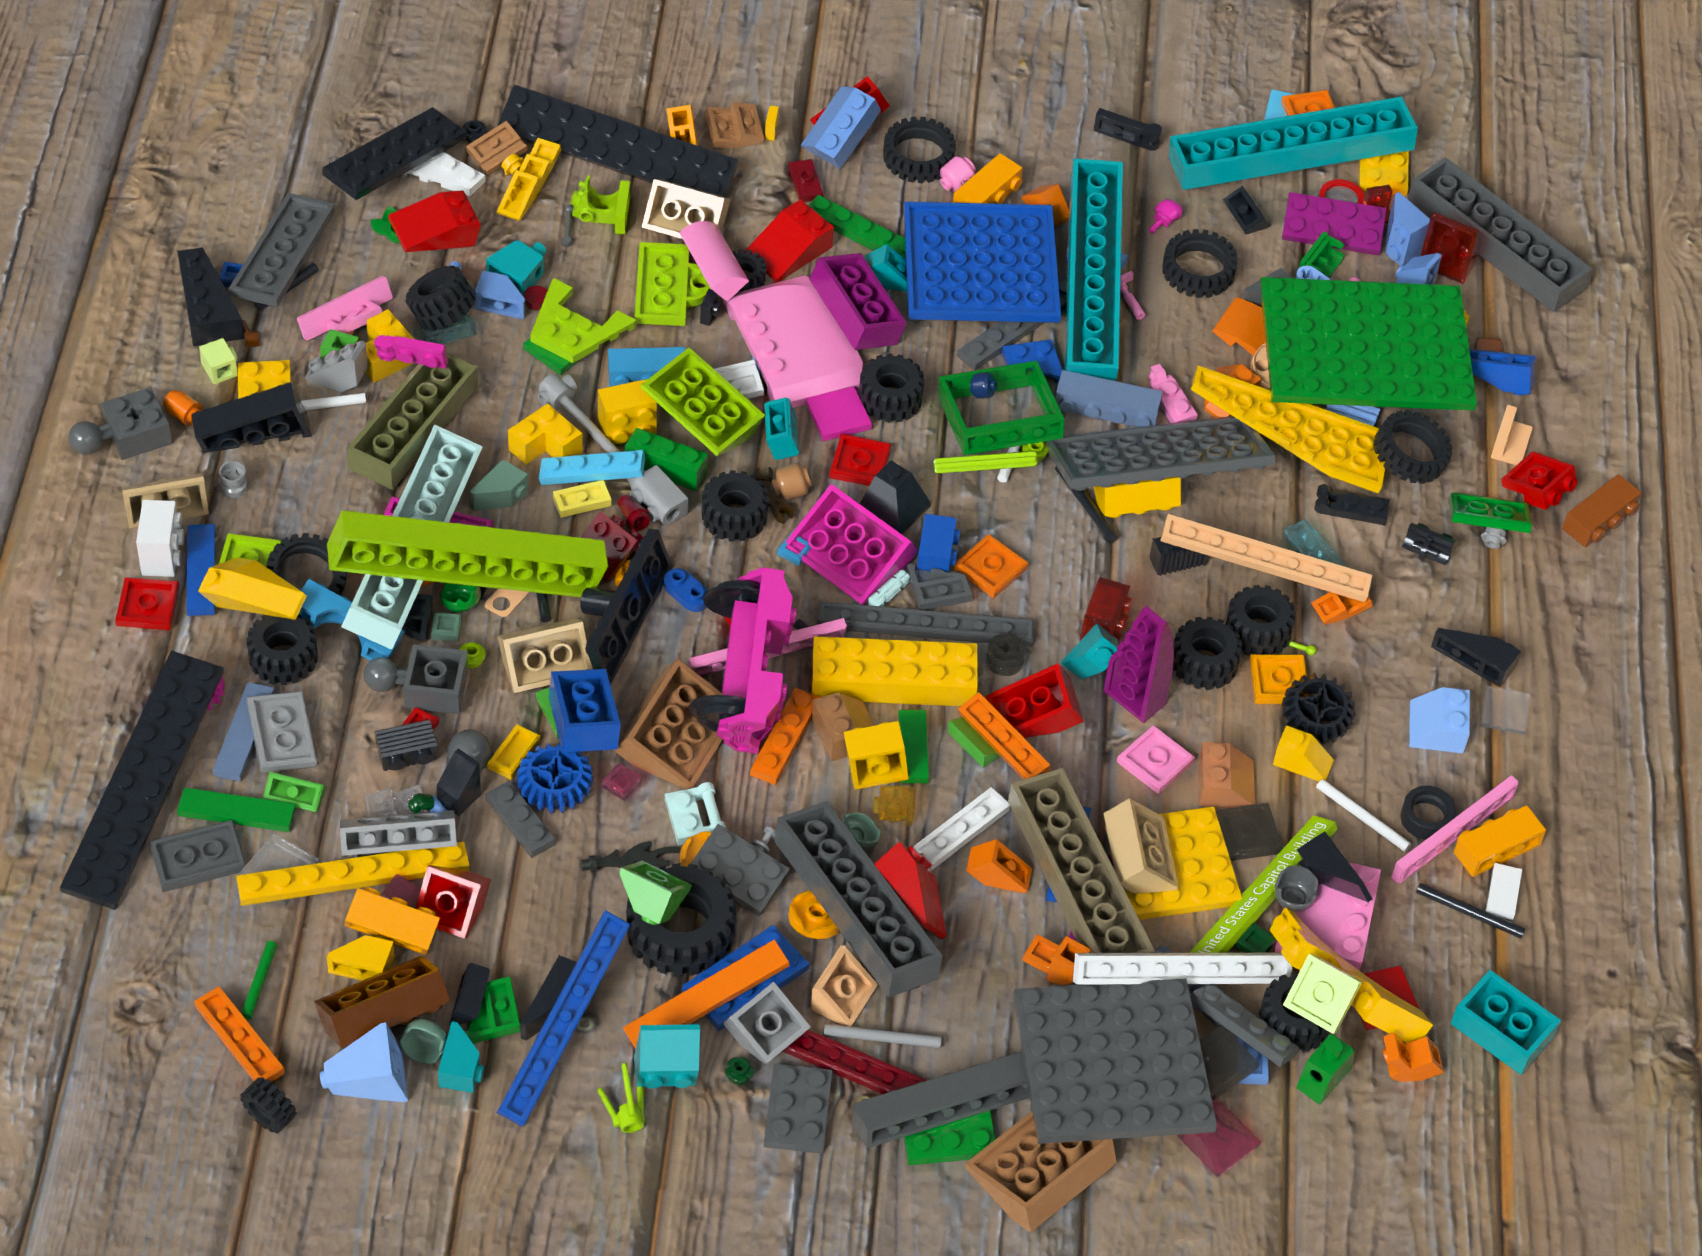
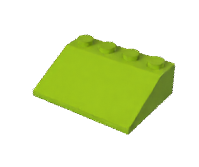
[640,347,765,456]

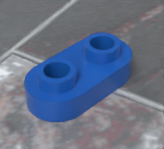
[664,568,708,612]

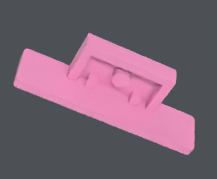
[297,276,393,341]

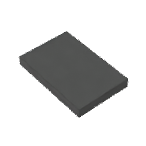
[149,820,247,892]

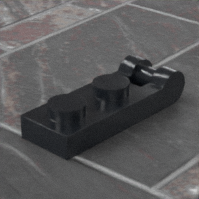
[1093,108,1162,151]
[1314,484,1390,526]

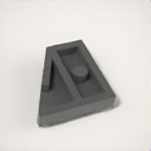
[906,564,972,610]

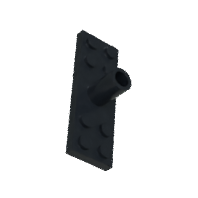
[580,529,673,685]

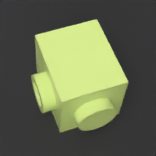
[199,338,238,385]

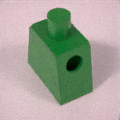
[1296,1034,1355,1105]

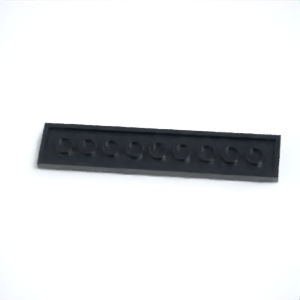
[497,84,739,197]
[60,650,224,910]

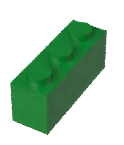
[625,427,708,492]

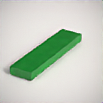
[177,788,296,832]

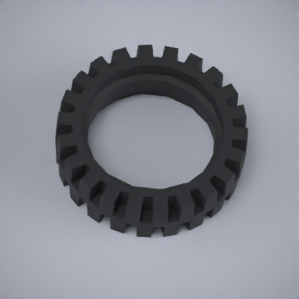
[883,116,956,183]
[1162,229,1237,298]
[1373,410,1453,484]
[266,533,347,596]

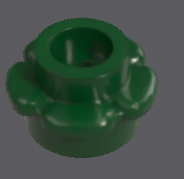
[725,1057,754,1085]

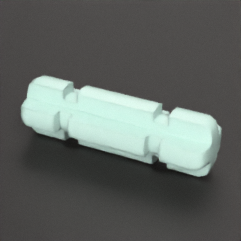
[868,570,910,607]

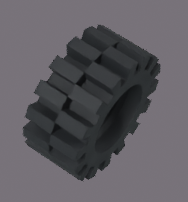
[732,249,767,292]
[240,1077,297,1134]

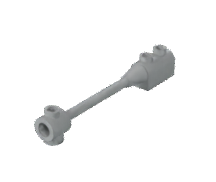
[537,374,688,525]

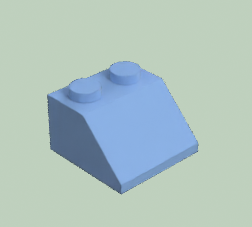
[1409,687,1470,753]

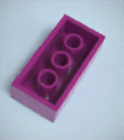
[809,253,907,350]

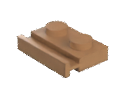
[466,121,527,176]

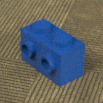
[917,514,960,573]

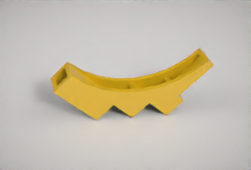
[1269,907,1433,1043]

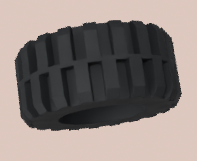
[626,863,737,976]

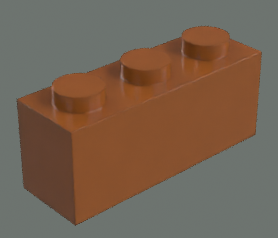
[1562,474,1642,548]

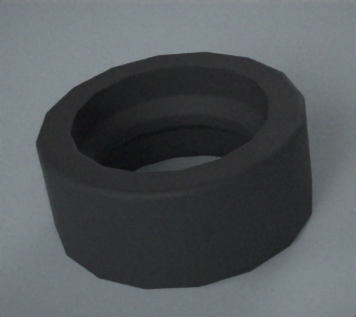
[1400,786,1456,840]

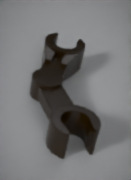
[756,467,793,524]

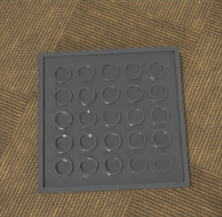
[1013,978,1217,1144]

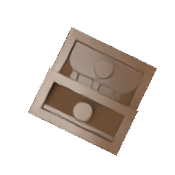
[704,102,764,148]

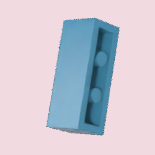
[608,347,685,387]

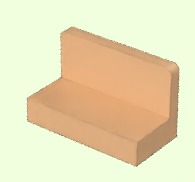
[1491,405,1532,465]

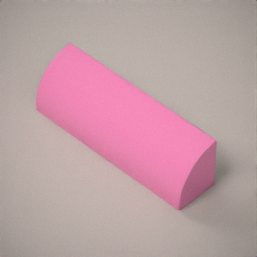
[680,221,749,301]

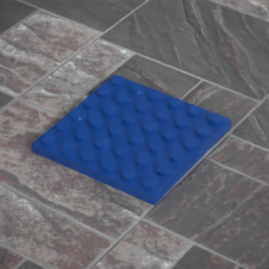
[903,202,1061,323]

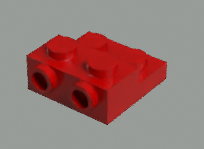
[1501,451,1577,510]

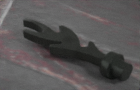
[580,841,681,873]

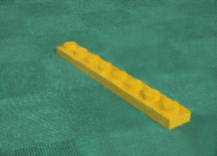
[236,841,469,906]

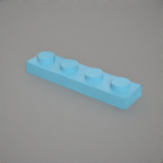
[539,450,645,485]

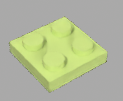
[1283,953,1363,1034]

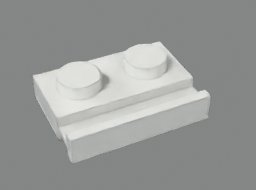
[714,360,764,399]

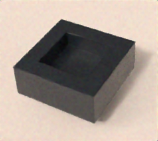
[700,289,721,326]

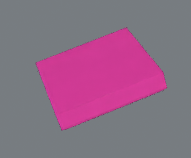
[805,386,872,441]

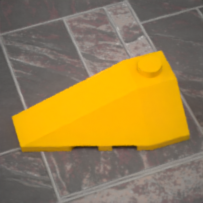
[198,558,307,620]

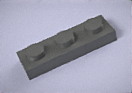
[486,781,555,858]

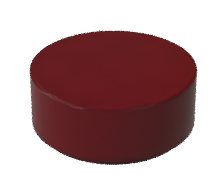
[524,286,548,310]

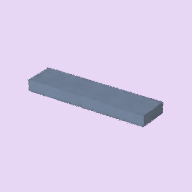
[212,682,275,781]

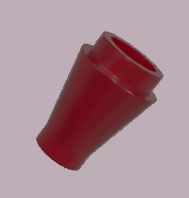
[617,495,650,532]

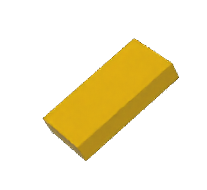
[487,724,541,780]

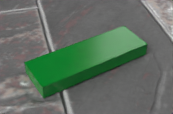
[898,710,929,784]

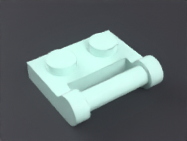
[665,782,726,845]

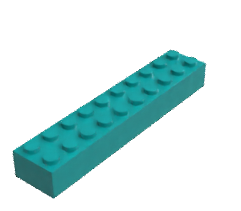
[1169,96,1418,190]
[1065,158,1123,381]

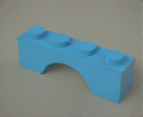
[299,579,405,661]

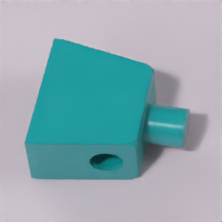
[486,241,547,297]

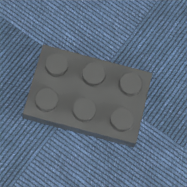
[691,824,790,916]
[764,1064,832,1154]

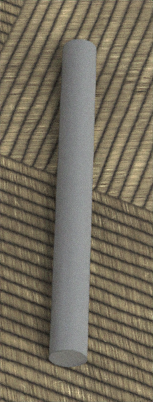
[824,1024,941,1048]

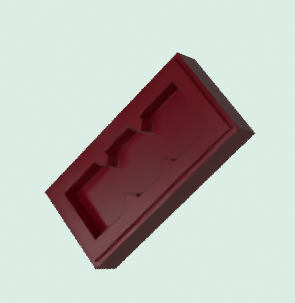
[788,159,823,202]

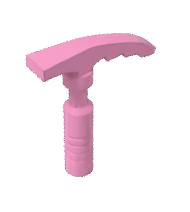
[1120,271,1145,320]

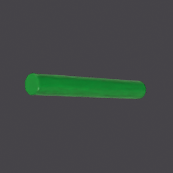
[241,941,278,1020]

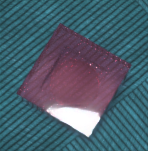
[602,763,641,801]

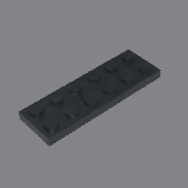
[322,107,466,200]

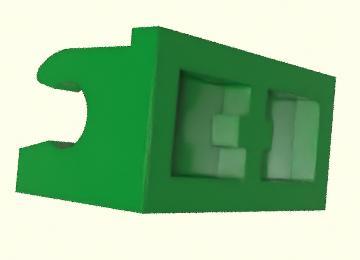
[1299,231,1345,278]

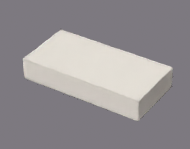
[1485,863,1522,920]

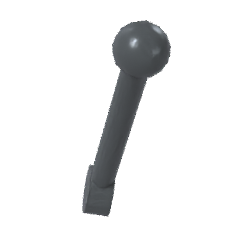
[562,205,573,247]

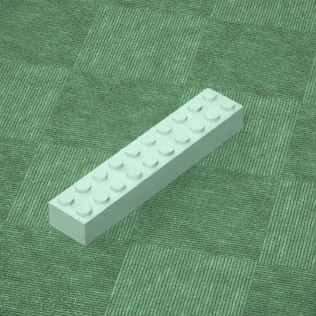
[341,424,483,650]

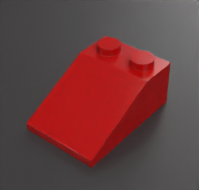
[388,190,481,253]
[744,199,834,283]
[985,663,1084,738]
[874,841,947,939]

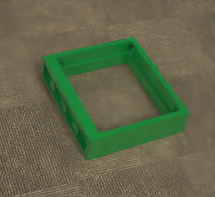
[938,360,1064,455]

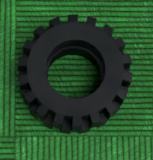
[405,265,476,331]
[859,354,925,423]
[702,470,769,542]
[1226,585,1296,656]
[247,614,318,685]
[1173,616,1242,690]
[1259,973,1329,1053]

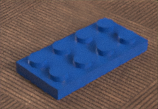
[683,925,810,1031]

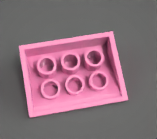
[1274,863,1381,971]

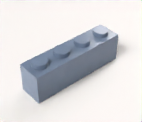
[1055,370,1163,427]

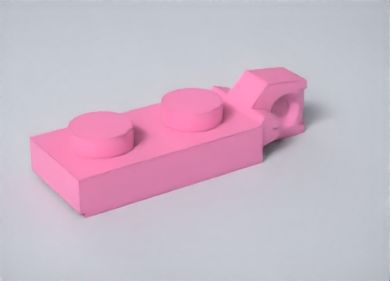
[1149,364,1198,423]

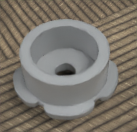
[1481,527,1507,549]

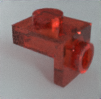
[1363,184,1393,224]

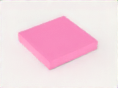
[1117,725,1195,794]

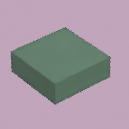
[431,612,462,642]

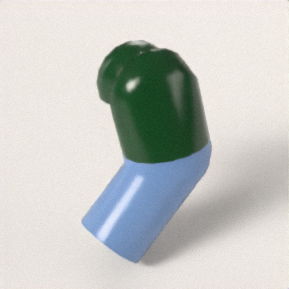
[408,793,448,813]

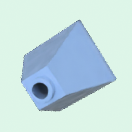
[320,1022,408,1102]

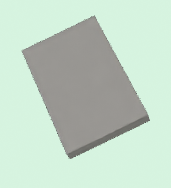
[246,691,317,772]

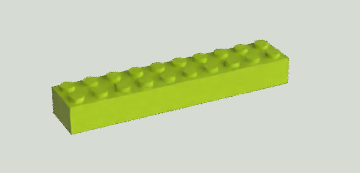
[327,510,608,597]

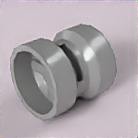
[219,461,248,498]

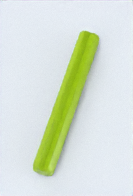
[934,451,1037,474]

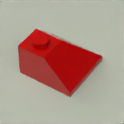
[415,865,491,939]

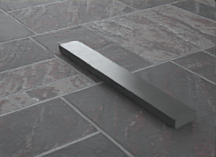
[817,601,1034,647]

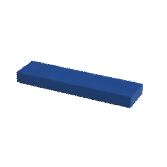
[187,524,215,616]

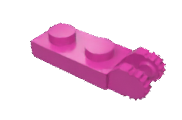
[374,335,449,369]

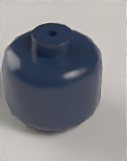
[970,373,998,399]

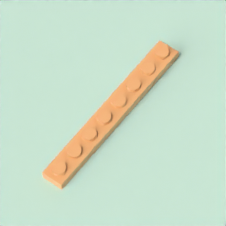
[1160,514,1372,602]

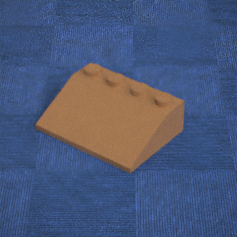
[614,658,723,789]
[965,1111,1117,1233]

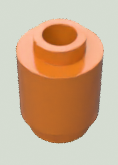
[163,390,202,426]

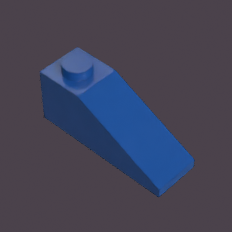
[1469,349,1536,395]

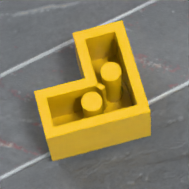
[365,309,414,383]
[508,403,583,465]

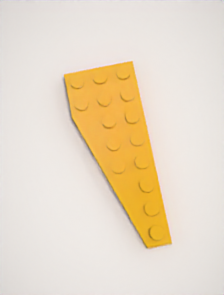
[1191,366,1385,493]

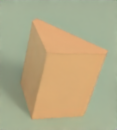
[811,945,878,1027]

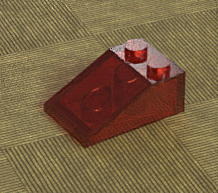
[1421,212,1479,284]

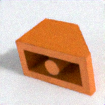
[966,839,1032,893]

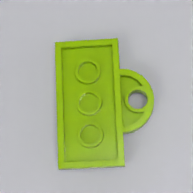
[635,242,711,326]

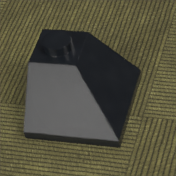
[860,460,931,534]

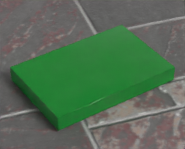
[1449,492,1532,533]

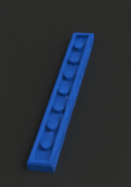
[496,910,631,1127]

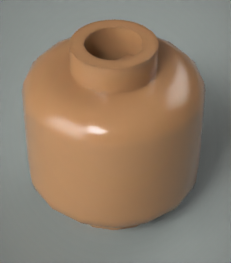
[772,463,812,500]

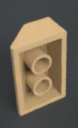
[642,179,731,239]
[121,473,209,528]
[498,618,592,693]
[1103,798,1179,894]

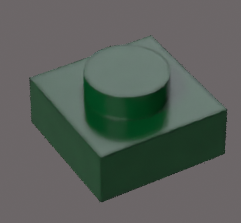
[1235,923,1276,953]

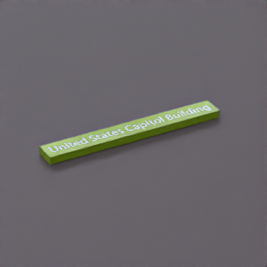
[1189,815,1338,953]

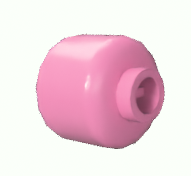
[940,156,976,192]

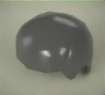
[447,729,493,770]
[1274,865,1318,911]

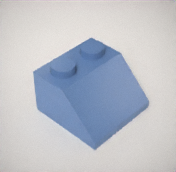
[1385,192,1432,266]

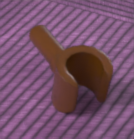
[242,320,260,347]

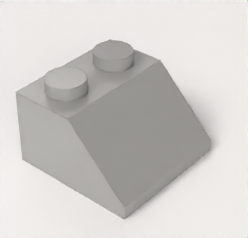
[723,982,811,1064]

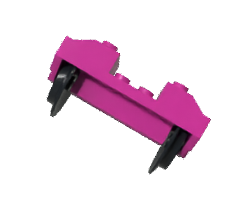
[688,567,796,754]

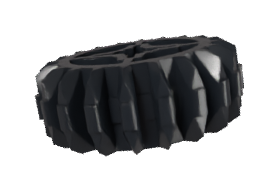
[1282,672,1356,745]

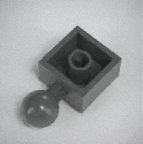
[68,387,172,460]
[364,644,469,714]

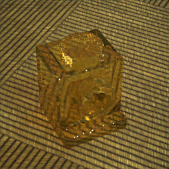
[873,786,914,826]

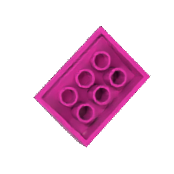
[786,484,918,605]

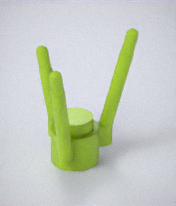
[597,1063,646,1133]

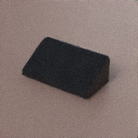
[1222,185,1270,235]
[449,962,490,1025]

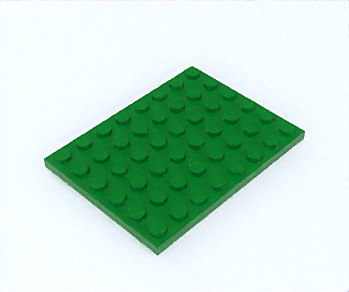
[1260,277,1477,411]

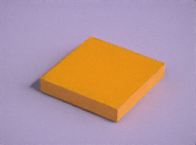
[1249,655,1309,704]

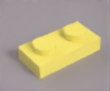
[553,480,611,518]

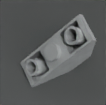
[305,340,368,392]

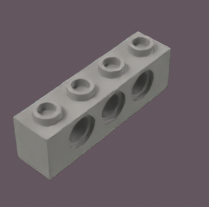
[340,810,457,856]

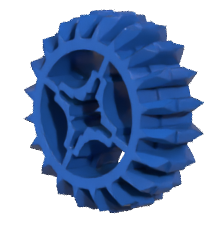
[517,742,593,813]

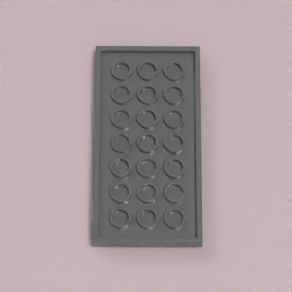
[1045,416,1275,490]

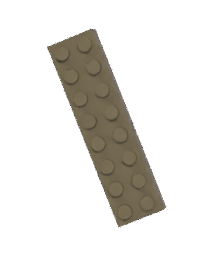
[1008,768,1155,953]

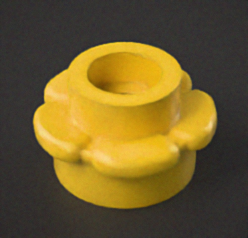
[501,153,524,176]

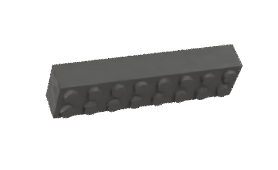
[1408,157,1593,312]
[774,801,943,998]

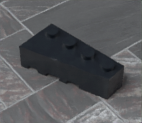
[177,247,244,346]
[191,382,312,453]

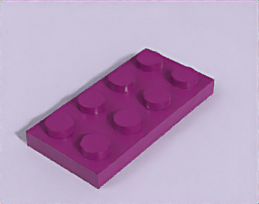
[1282,192,1386,256]

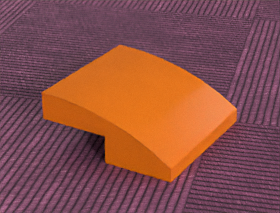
[1212,297,1266,356]

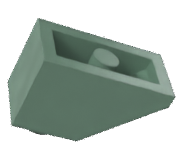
[470,459,529,511]

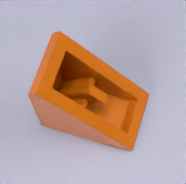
[1021,184,1069,228]

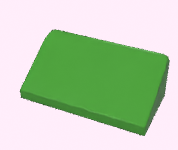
[947,717,1001,768]
[263,772,327,812]

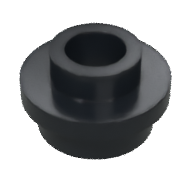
[462,120,486,143]

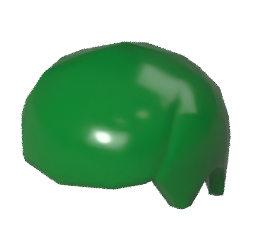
[440,583,481,613]

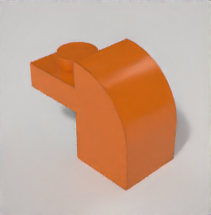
[1022,934,1091,985]
[1383,1033,1444,1082]

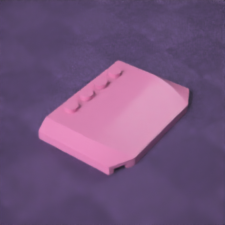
[723,275,863,408]

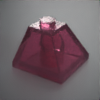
[1177,1101,1261,1178]

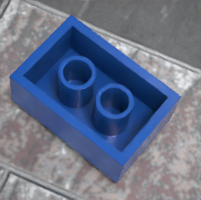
[548,669,621,752]

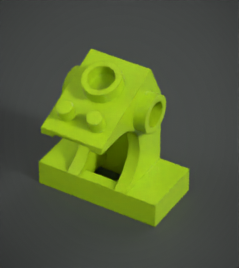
[570,175,630,234]

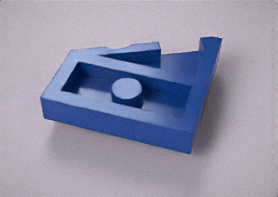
[1002,339,1062,383]

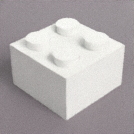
[136,500,184,577]

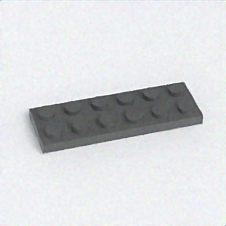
[229,193,335,307]

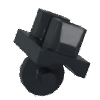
[1402,523,1455,565]

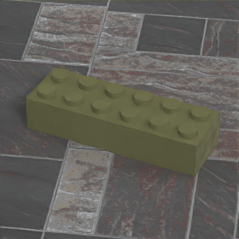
[347,352,478,490]

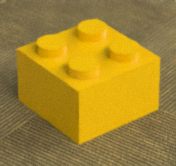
[598,379,657,445]
[844,721,909,790]

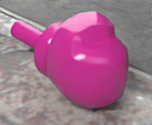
[1149,199,1183,234]

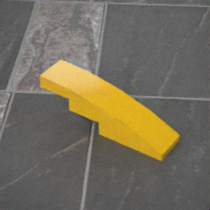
[497,138,562,221]

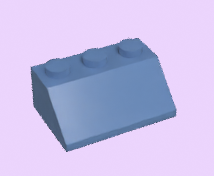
[801,86,881,170]

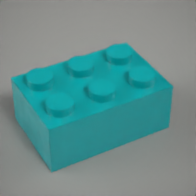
[1450,970,1561,1075]

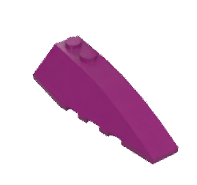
[1104,606,1174,723]

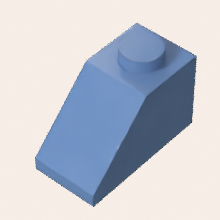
[1395,253,1442,285]
[474,271,525,319]

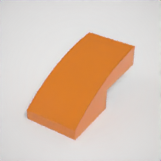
[1311,592,1373,625]

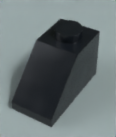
[437,748,481,816]

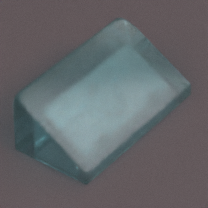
[420,314,477,344]

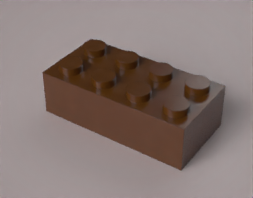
[314,955,450,1048]

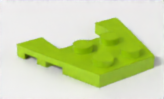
[530,278,636,363]

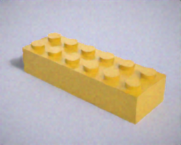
[811,636,977,706]

